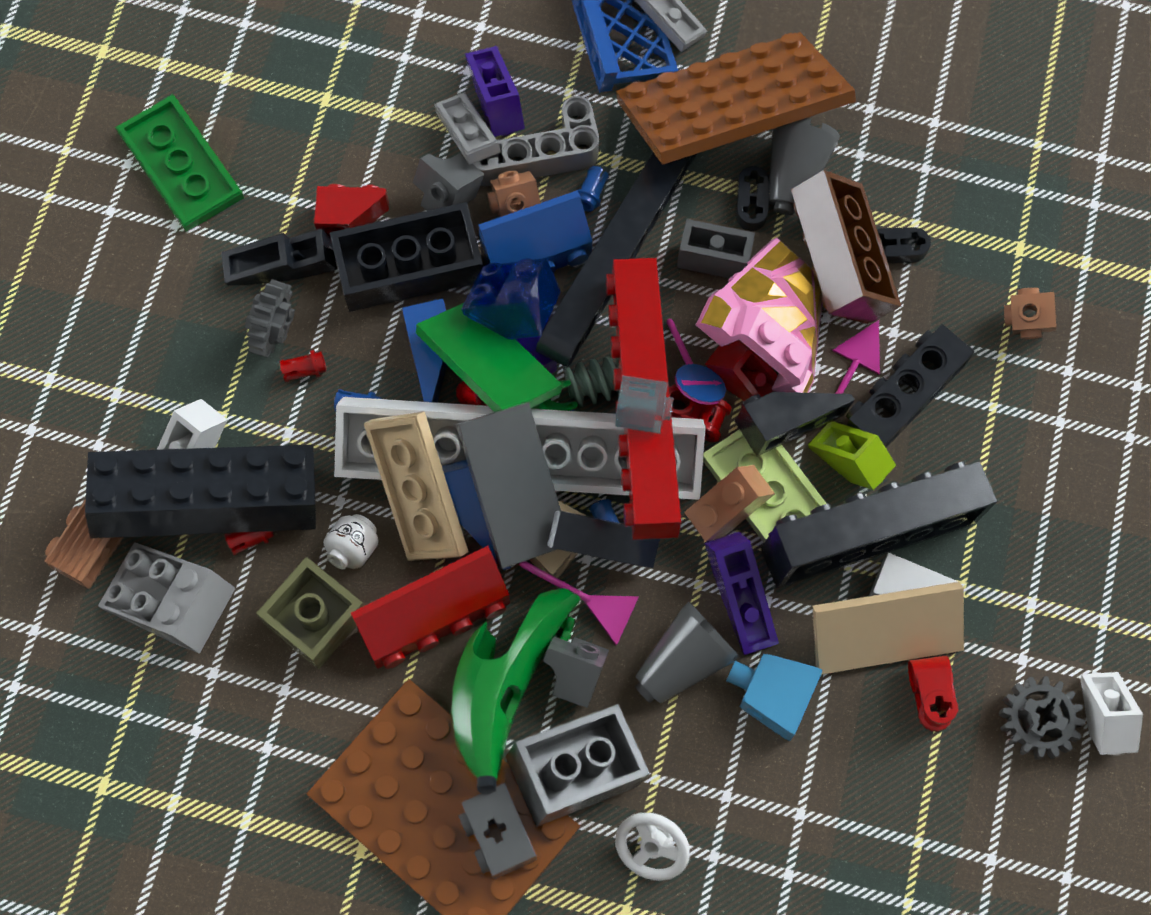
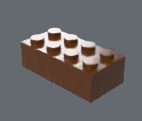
[791,170,902,324]

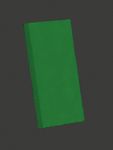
[115,94,244,232]
[416,299,562,412]

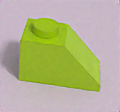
[808,421,896,491]

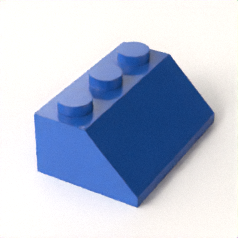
[479,190,593,289]

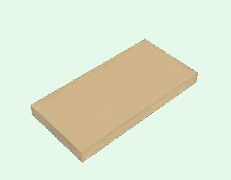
[364,411,469,561]
[813,582,964,675]

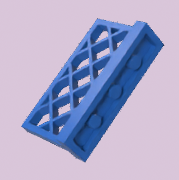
[572,0,678,92]

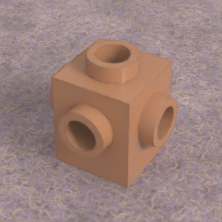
[487,171,540,217]
[1004,288,1056,339]

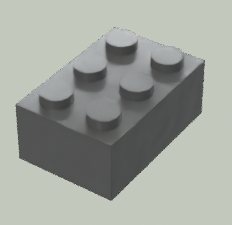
[505,704,650,827]

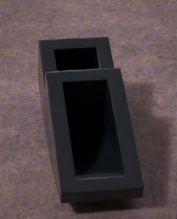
[222,229,337,286]
[547,510,660,568]

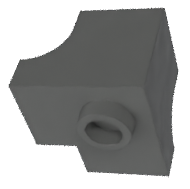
[412,153,484,211]
[543,637,609,708]

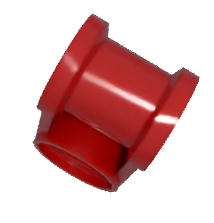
[669,384,732,442]
[908,655,958,732]

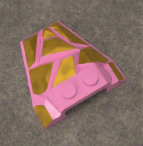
[696,238,823,393]

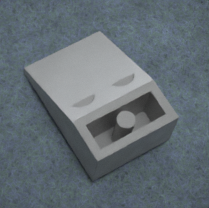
[98,542,236,654]

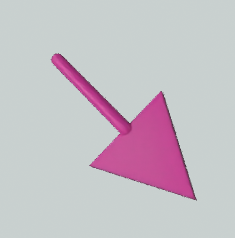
[832,320,880,394]

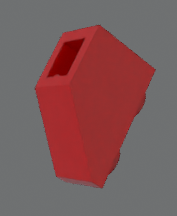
[314,184,389,237]

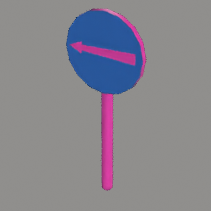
[667,319,726,405]

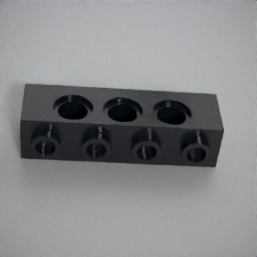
[846,324,975,448]

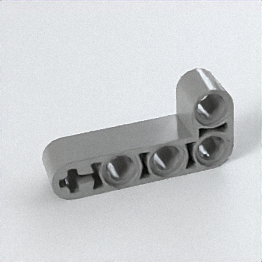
[472,96,599,186]

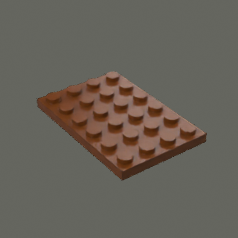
[616,32,856,165]
[306,679,580,915]

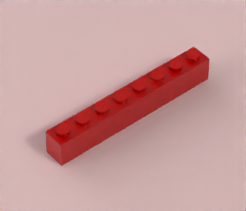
[606,258,681,540]

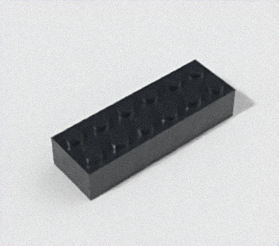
[85,444,316,538]
[761,461,998,588]

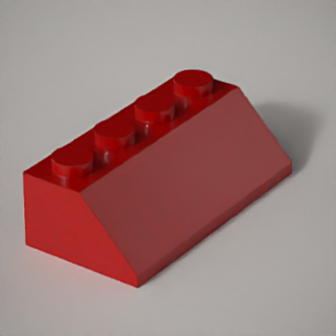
[351,546,510,669]

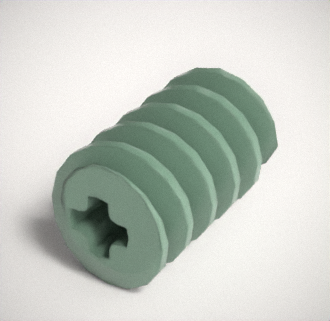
[563,356,621,408]

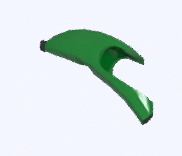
[451,588,581,795]

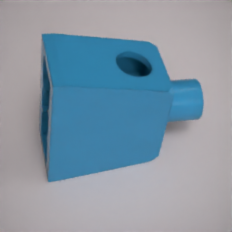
[726,654,823,741]

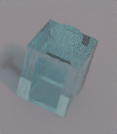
[615,375,674,433]

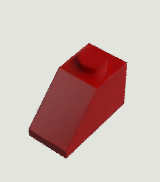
[705,340,778,401]

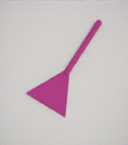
[519,561,639,646]

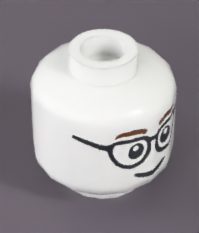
[323,514,379,569]

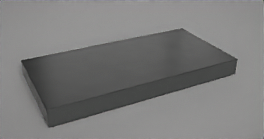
[456,402,561,569]

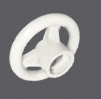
[615,813,690,881]

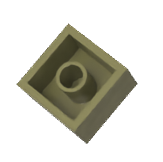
[256,557,364,670]

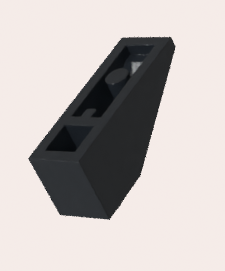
[735,392,855,456]

